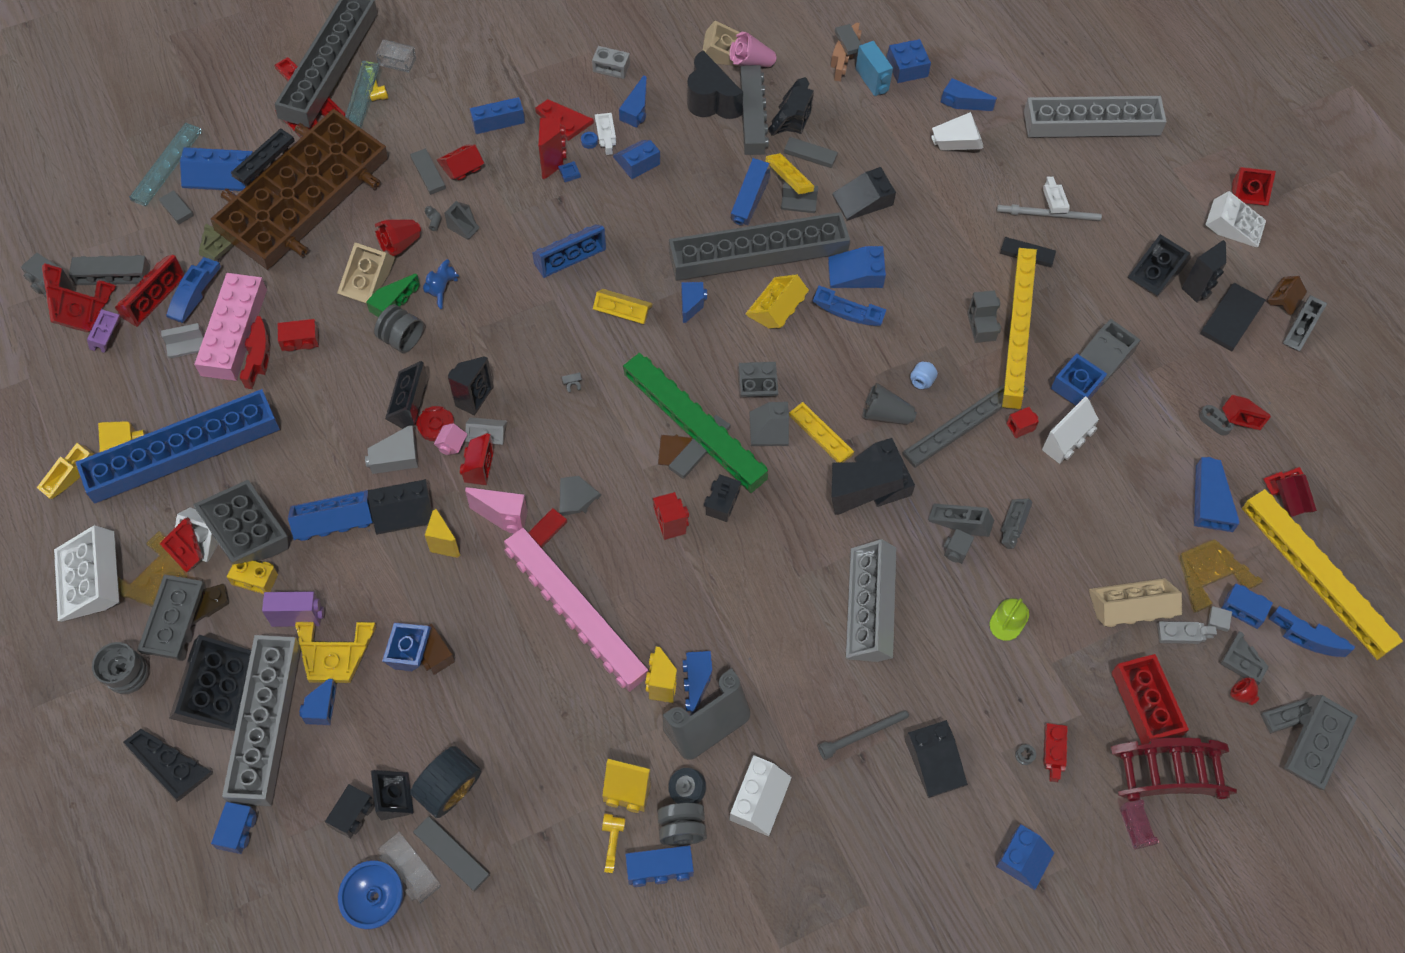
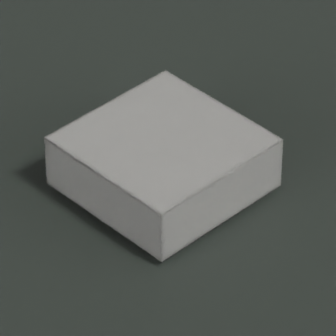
[1208,606,1232,632]

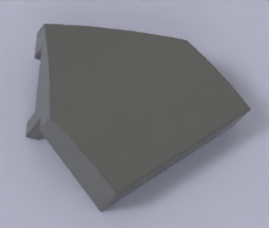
[560,476,601,516]

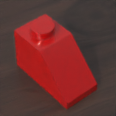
[1222,394,1271,430]

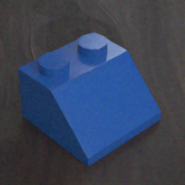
[613,140,660,179]
[382,623,431,671]
[996,824,1055,890]

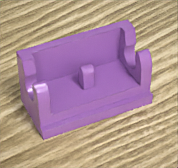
[87,309,120,353]

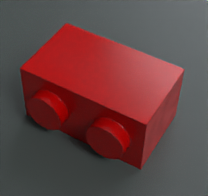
[277,319,319,351]

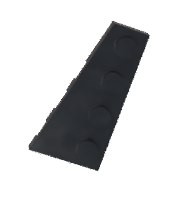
[123,729,212,802]

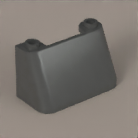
[663,668,750,760]

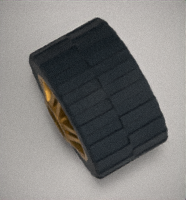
[410,746,481,818]

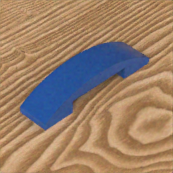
[813,285,886,326]

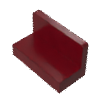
[1276,474,1317,517]

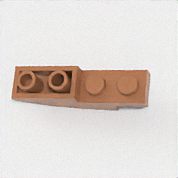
[831,23,862,82]

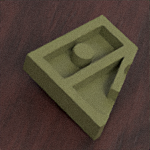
[199,224,234,261]

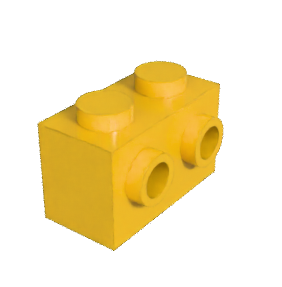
[227,561,278,594]

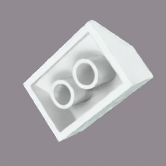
[1042,397,1099,464]
[729,755,792,836]

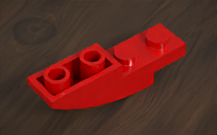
[240,316,270,389]

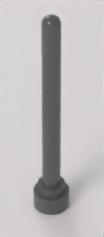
[818,710,909,760]

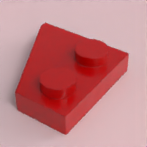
[159,517,203,573]

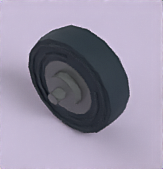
[668,768,706,804]

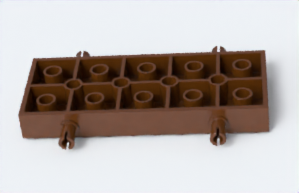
[211,109,388,270]

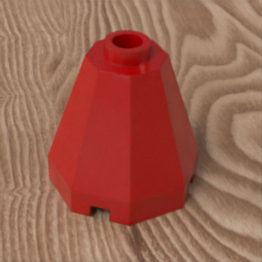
[375,219,421,256]

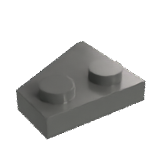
[1221,631,1268,685]

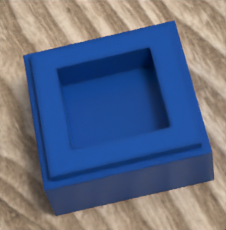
[558,161,581,182]

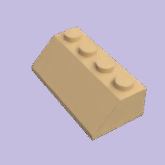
[1089,578,1182,627]

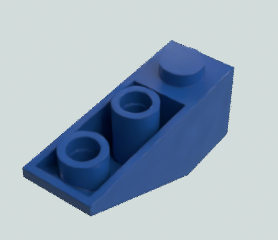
[682,651,712,716]

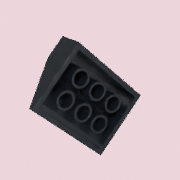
[169,635,251,731]

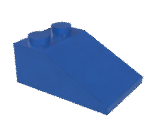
[828,246,886,288]

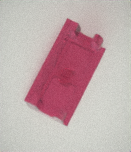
[1119,800,1158,850]

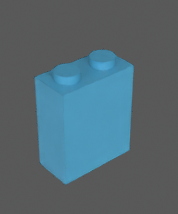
[856,41,893,96]

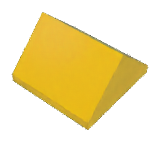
[425,509,460,558]

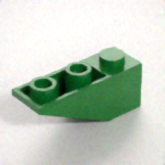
[366,273,420,318]

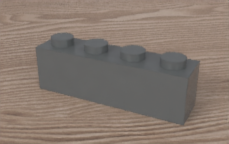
[69,255,150,285]

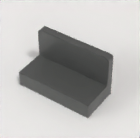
[781,182,818,213]

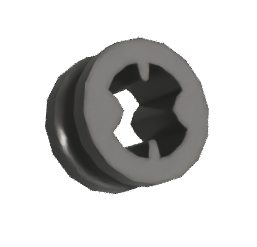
[1015,744,1036,765]

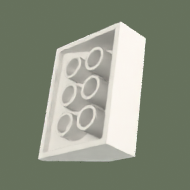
[54,525,119,622]

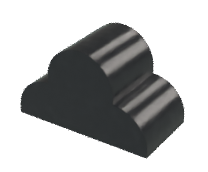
[687,50,743,119]

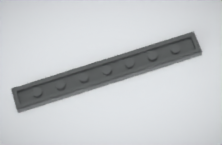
[902,384,1028,468]

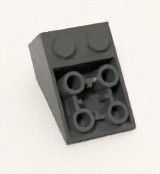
[1080,319,1141,385]

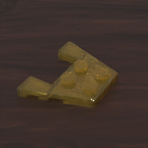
[118,531,188,607]
[1179,539,1263,613]

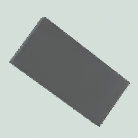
[835,24,862,55]
[159,190,193,225]

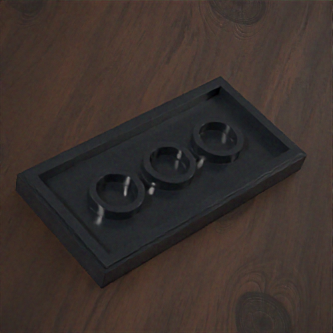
[1200,282,1266,352]

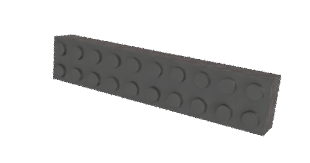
[274,0,377,128]
[669,212,850,280]

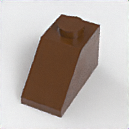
[421,623,455,675]

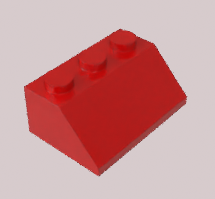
[538,118,567,179]

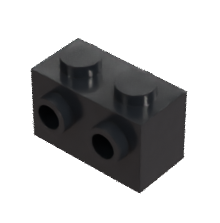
[325,784,374,839]

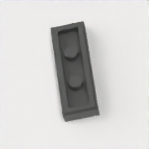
[784,137,838,168]
[410,148,446,195]
[1261,695,1317,734]

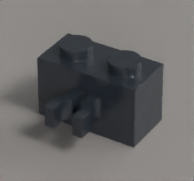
[704,474,741,522]

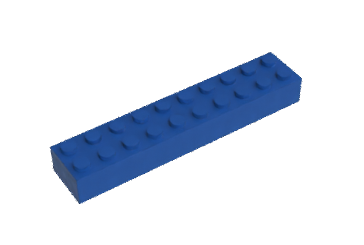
[75,389,280,504]

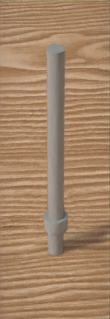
[997,204,1102,221]

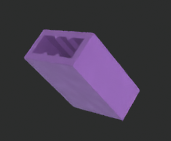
[262,592,325,627]

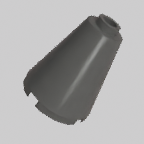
[862,383,917,425]

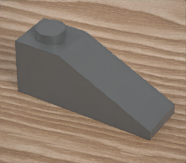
[1283,295,1327,352]
[928,504,995,537]

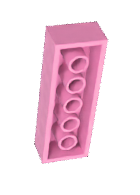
[194,273,267,381]

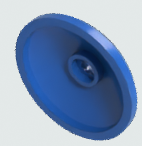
[338,861,403,929]

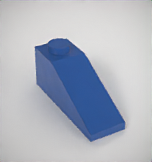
[619,75,647,128]
[941,78,997,111]

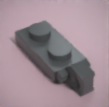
[1001,498,1033,549]

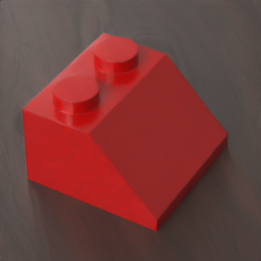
[436,144,484,180]
[460,433,494,486]

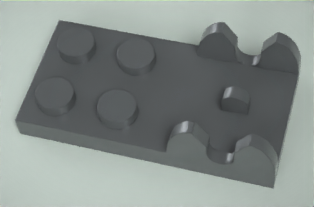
[137,574,205,661]
[1284,695,1358,790]

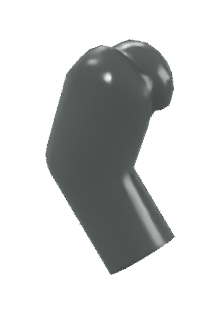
[424,206,441,231]

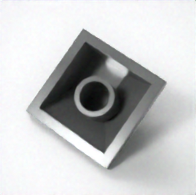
[749,402,789,446]

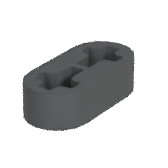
[1199,405,1234,435]

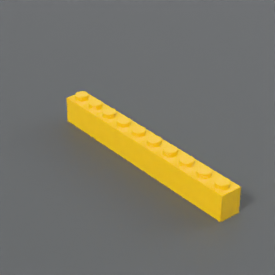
[1002,248,1037,409]
[1241,489,1403,660]

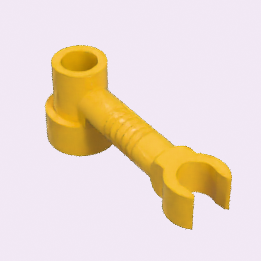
[365,64,389,101]
[602,813,625,873]

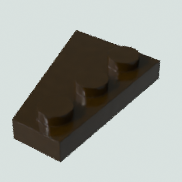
[190,584,229,628]

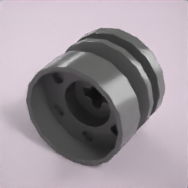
[374,304,424,353]
[92,642,149,694]

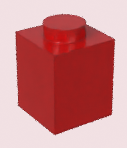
[1006,407,1039,438]

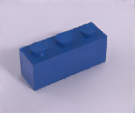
[470,97,525,134]
[625,846,694,887]

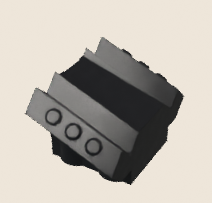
[768,77,814,136]

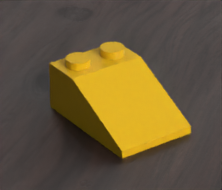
[602,759,651,813]

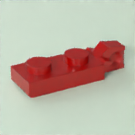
[1044,723,1068,783]

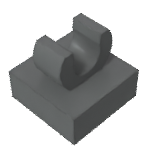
[561,372,582,392]

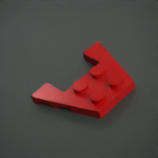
[42,263,116,332]

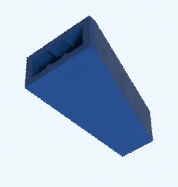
[731,158,771,225]
[1194,457,1239,532]

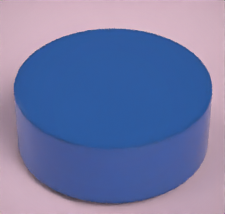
[581,132,598,149]

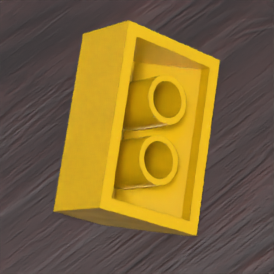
[745,274,809,328]

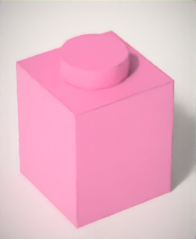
[434,423,467,455]

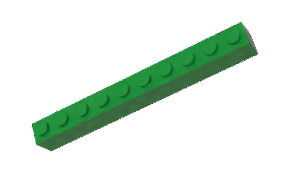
[623,352,768,493]

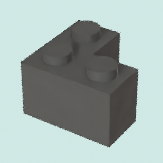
[967,290,1001,343]

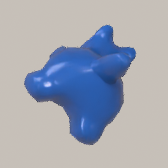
[423,259,459,309]

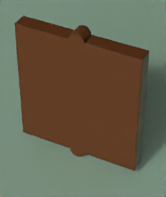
[658,434,692,466]

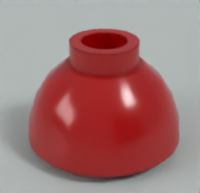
[1230,678,1259,705]

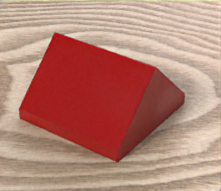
[1232,167,1276,206]

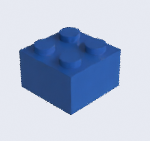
[887,39,931,83]
[1051,353,1107,405]

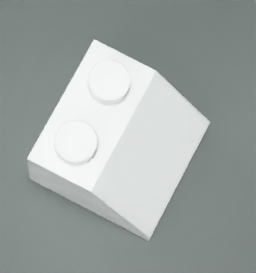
[175,508,218,562]

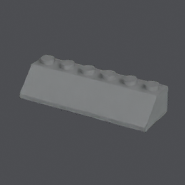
[846,539,896,662]

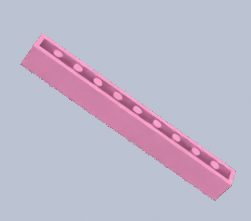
[504,528,648,692]

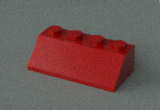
[115,254,185,327]

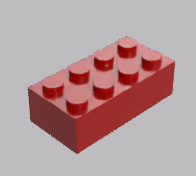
[1111,654,1189,745]

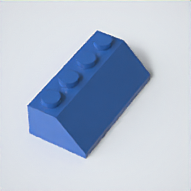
[180,147,255,191]
[532,224,606,278]
[288,490,373,541]

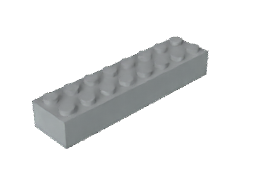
[1024,96,1167,137]
[222,635,301,806]

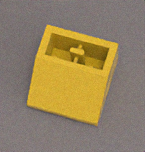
[645,646,677,703]

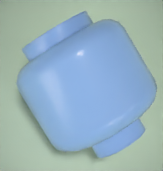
[910,362,938,389]

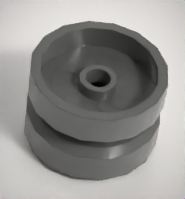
[658,803,707,846]

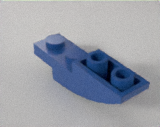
[166,257,221,323]
[1269,606,1355,657]

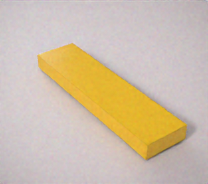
[766,153,814,194]
[789,402,854,462]

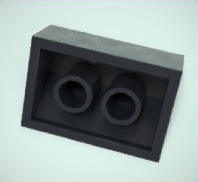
[1182,240,1227,303]
[448,356,494,416]
[385,361,428,429]
[855,438,915,507]
[367,479,432,535]

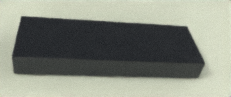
[1000,237,1056,268]

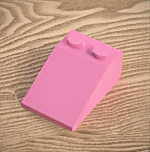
[465,487,528,534]

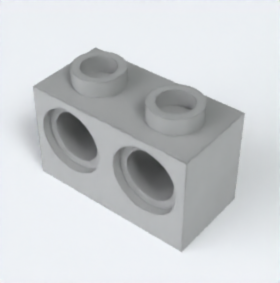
[592,46,630,79]

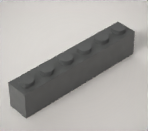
[740,65,769,155]

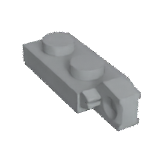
[1157,621,1217,644]

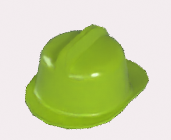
[990,598,1029,641]

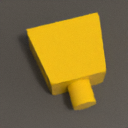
[98,421,146,452]

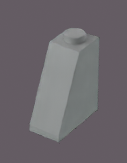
[365,426,418,474]

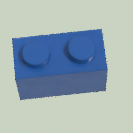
[1221,583,1273,629]
[211,802,257,854]

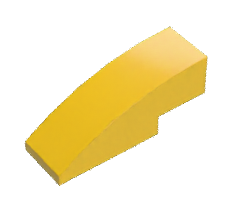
[37,443,95,499]

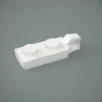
[595,113,616,155]
[1043,177,1070,213]

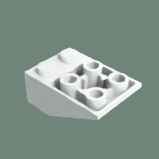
[1206,191,1266,247]

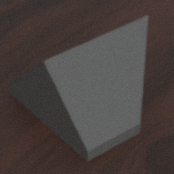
[444,201,480,240]

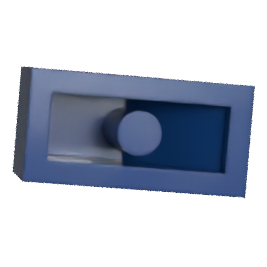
[681,282,707,323]
[299,679,337,725]

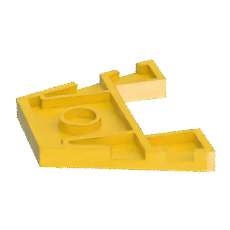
[295,622,376,683]

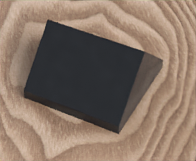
[371,770,414,821]

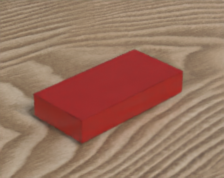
[528,508,567,548]

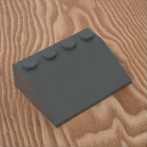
[193,480,288,565]

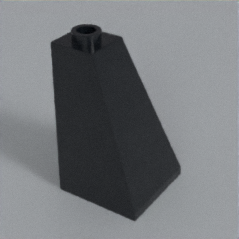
[831,461,908,515]

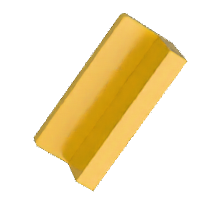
[593,289,653,324]

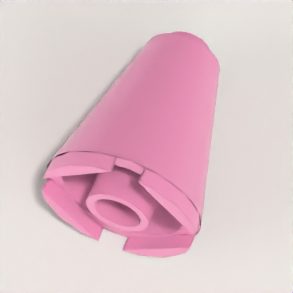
[730,32,776,67]

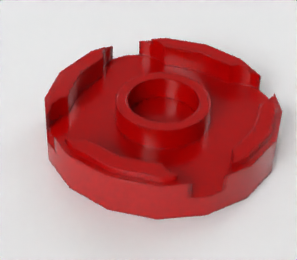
[416,406,455,441]

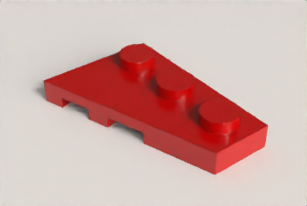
[535,99,594,141]

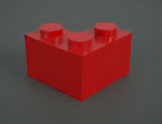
[653,492,689,540]

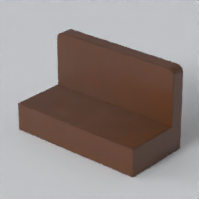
[1267,276,1307,315]

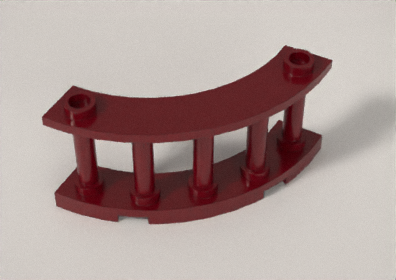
[1111,738,1237,801]

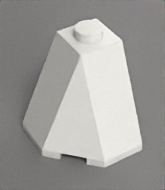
[931,112,984,150]

